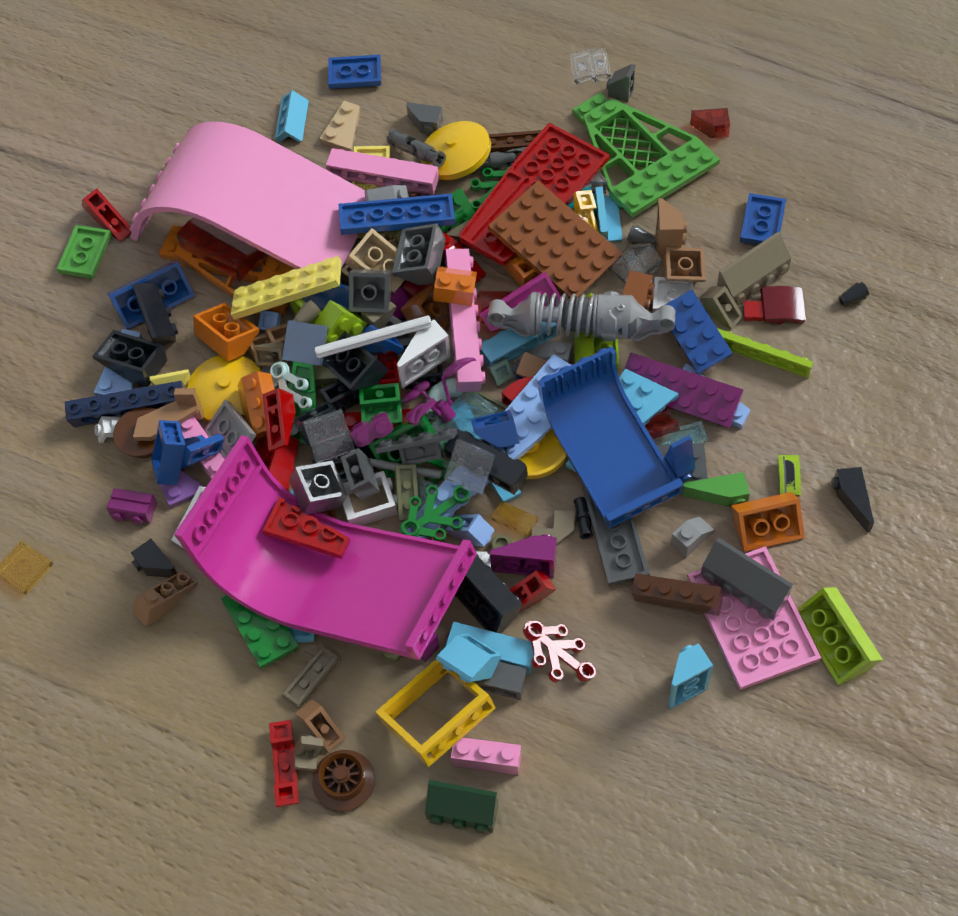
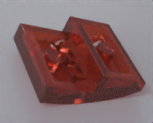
[645,407,680,439]

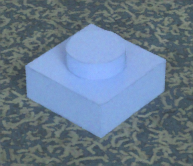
[258,310,281,330]

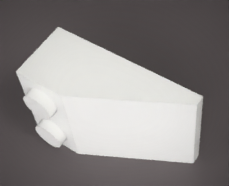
[397,320,451,388]

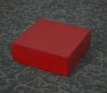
[743,301,764,321]

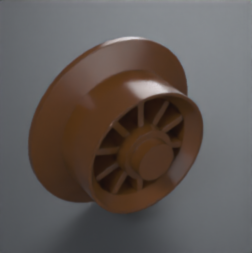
[113,407,156,459]
[312,750,375,812]

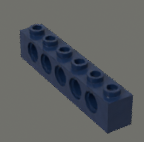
[65,381,187,427]

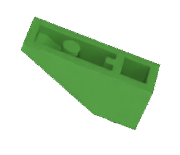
[682,472,750,507]

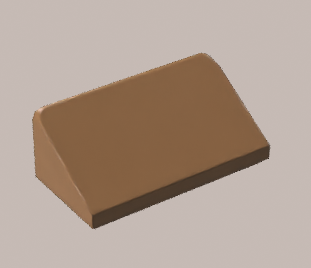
[515,352,547,378]

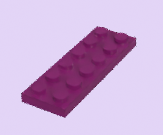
[624,352,744,428]

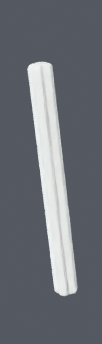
[315,315,432,358]

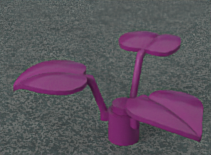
[401,357,477,426]

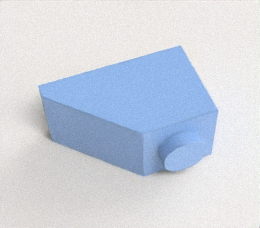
[445,514,495,546]

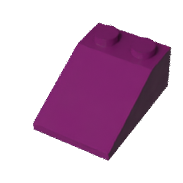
[490,534,557,578]

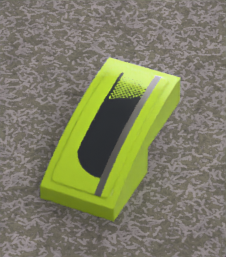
[778,455,801,496]

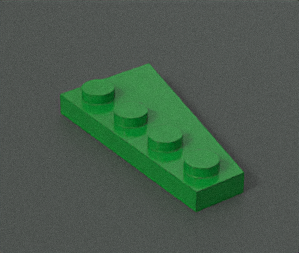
[289,362,319,446]

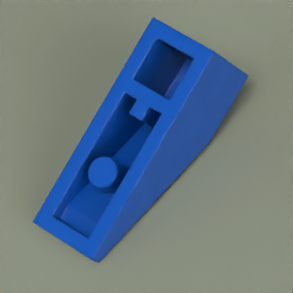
[664,435,696,483]

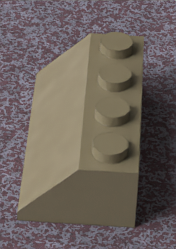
[717,232,791,305]

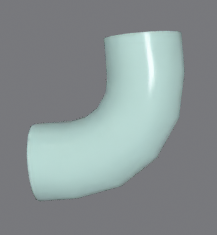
[426,378,464,420]

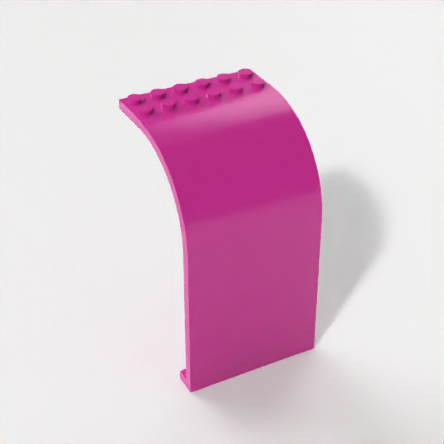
[174,435,477,660]

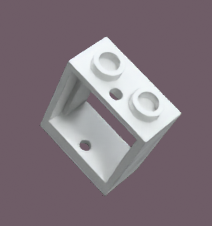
[343,471,398,526]

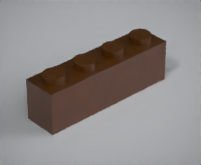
[631,573,723,616]

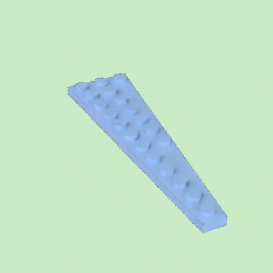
[406,354,571,539]

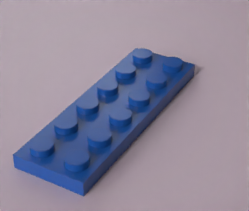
[338,194,455,235]

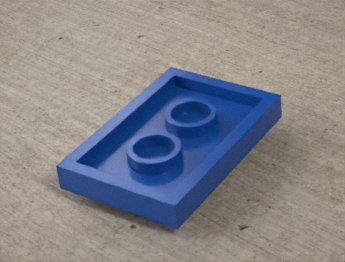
[328,54,381,89]
[740,193,786,245]

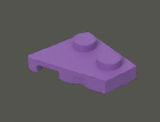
[160,470,204,509]

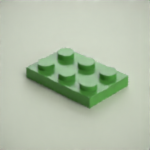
[57,225,112,279]

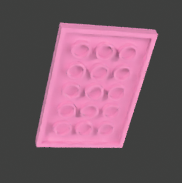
[687,546,821,690]

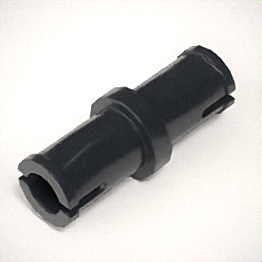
[573,497,593,539]

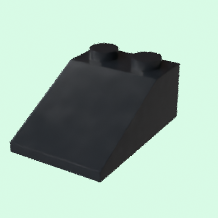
[92,330,167,387]

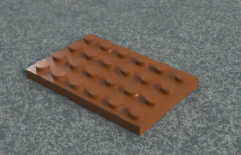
[488,181,623,299]

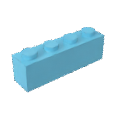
[479,322,557,367]
[446,621,534,675]

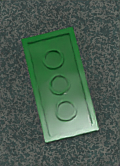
[221,595,299,670]

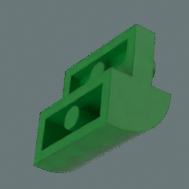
[359,383,403,426]

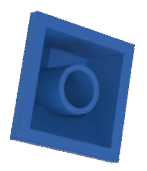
[470,410,519,449]

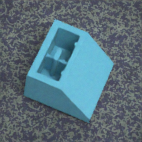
[436,633,502,683]

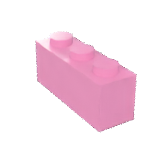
[451,738,522,775]

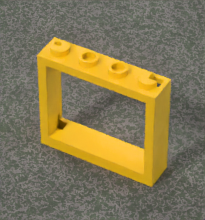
[375,660,496,767]

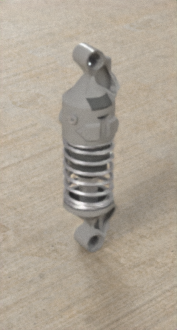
[487,291,676,341]

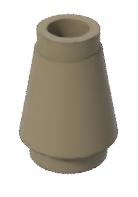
[292,300,321,323]

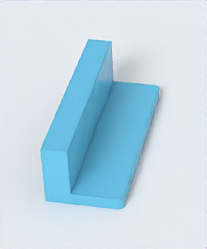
[275,90,309,142]
[595,187,623,242]

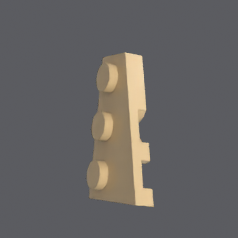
[320,101,360,152]

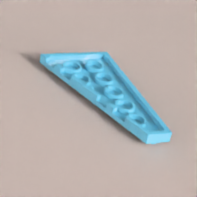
[566,369,679,472]

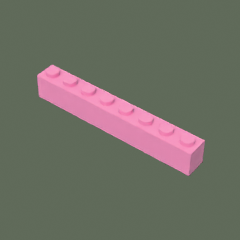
[445,249,485,392]

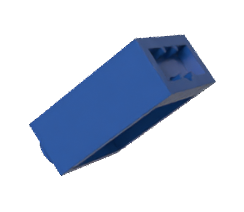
[151,420,185,485]

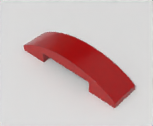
[269,720,299,808]

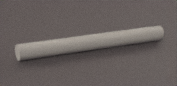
[370,458,442,479]

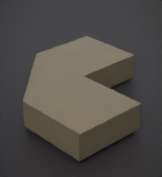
[531,510,575,546]

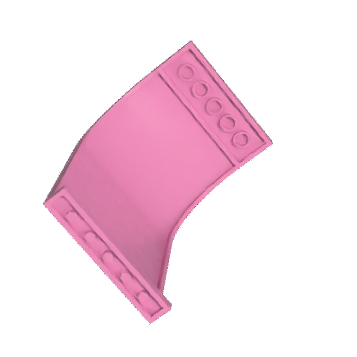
[129,122,366,269]

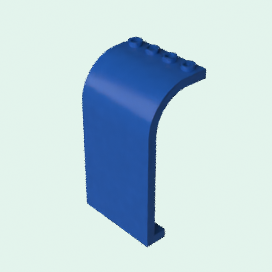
[538,346,684,529]

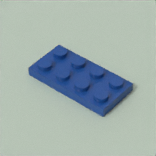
[665,290,733,375]

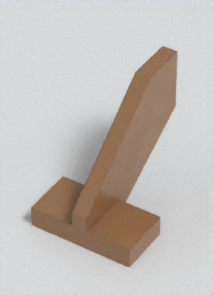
[133,388,204,441]

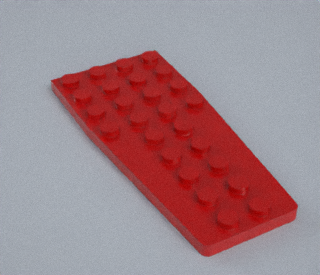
[459,122,610,266]

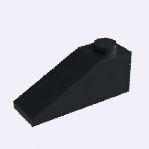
[832,467,874,532]

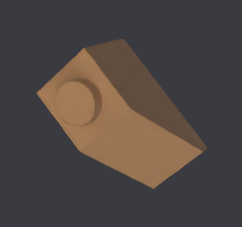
[295,699,345,753]

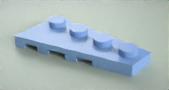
[94,329,142,396]

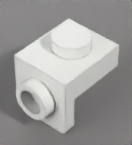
[94,416,121,443]

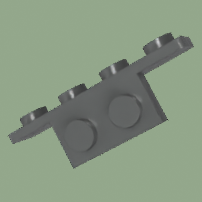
[375,428,457,465]

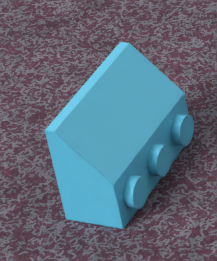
[668,643,713,709]

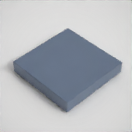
[282,320,328,366]

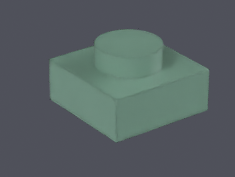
[487,359,514,386]

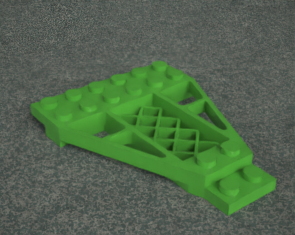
[572,92,720,218]

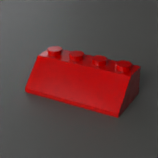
[255,436,299,490]

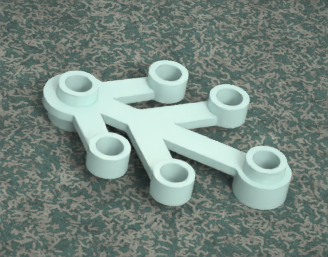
[270,362,312,436]

